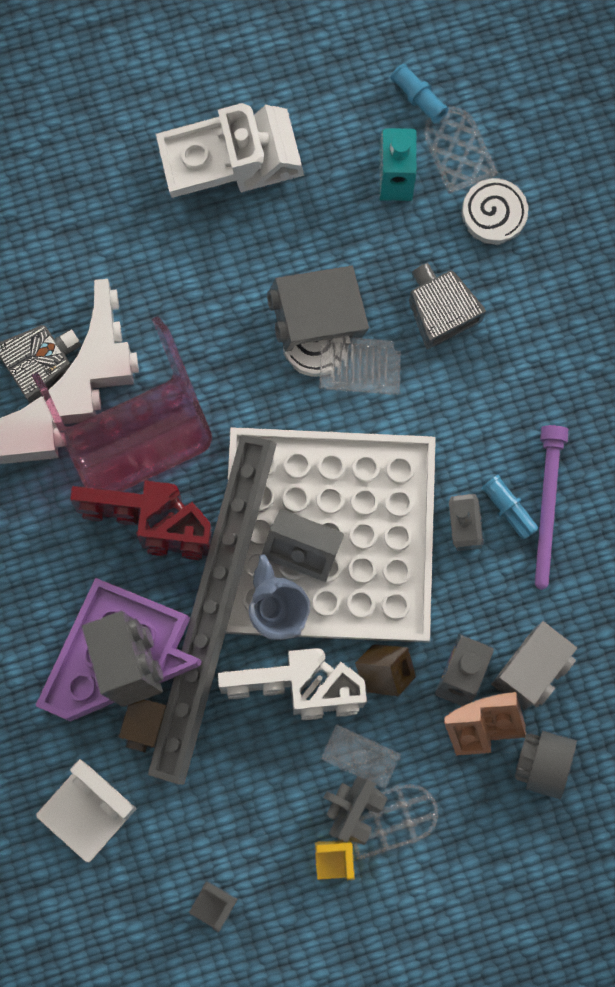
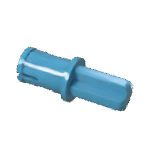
[481,475,538,539]

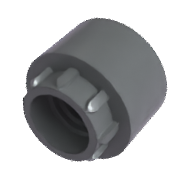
[515,730,577,800]

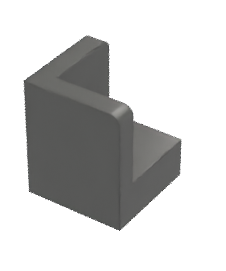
[189,881,238,933]

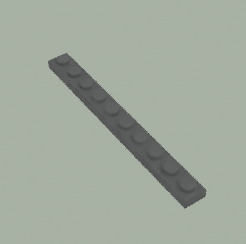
[148,434,277,785]

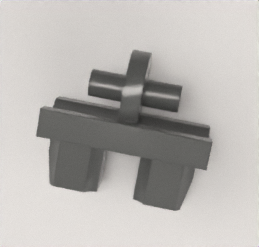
[323,776,387,845]

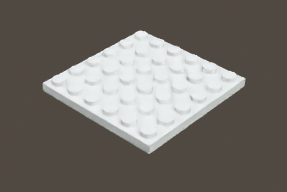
[225,428,435,643]

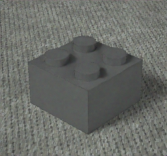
[82,611,164,707]

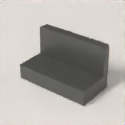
[261,509,344,583]

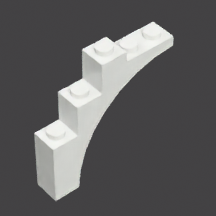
[0,279,139,464]

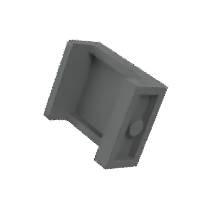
[267,265,369,352]

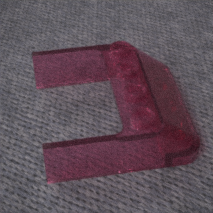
[31,316,212,492]

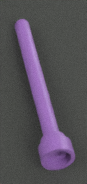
[535,425,569,590]

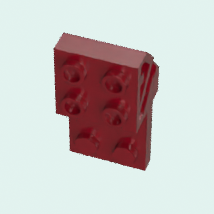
[70,480,213,560]

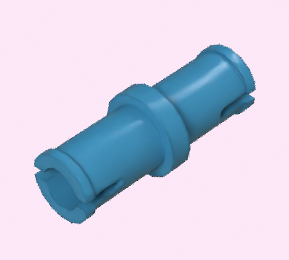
[390,64,449,124]

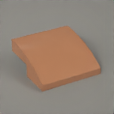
[445,692,526,755]

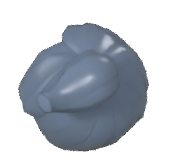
[249,554,310,640]

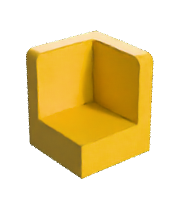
[314,840,354,880]

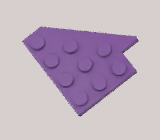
[35,578,202,721]

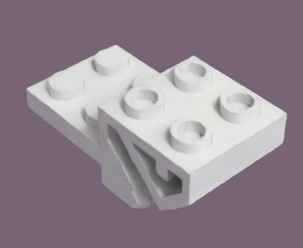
[156,103,304,198]
[218,649,367,720]

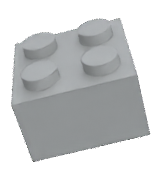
[491,621,577,710]

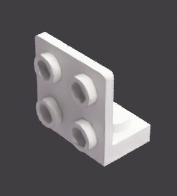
[36,759,137,862]

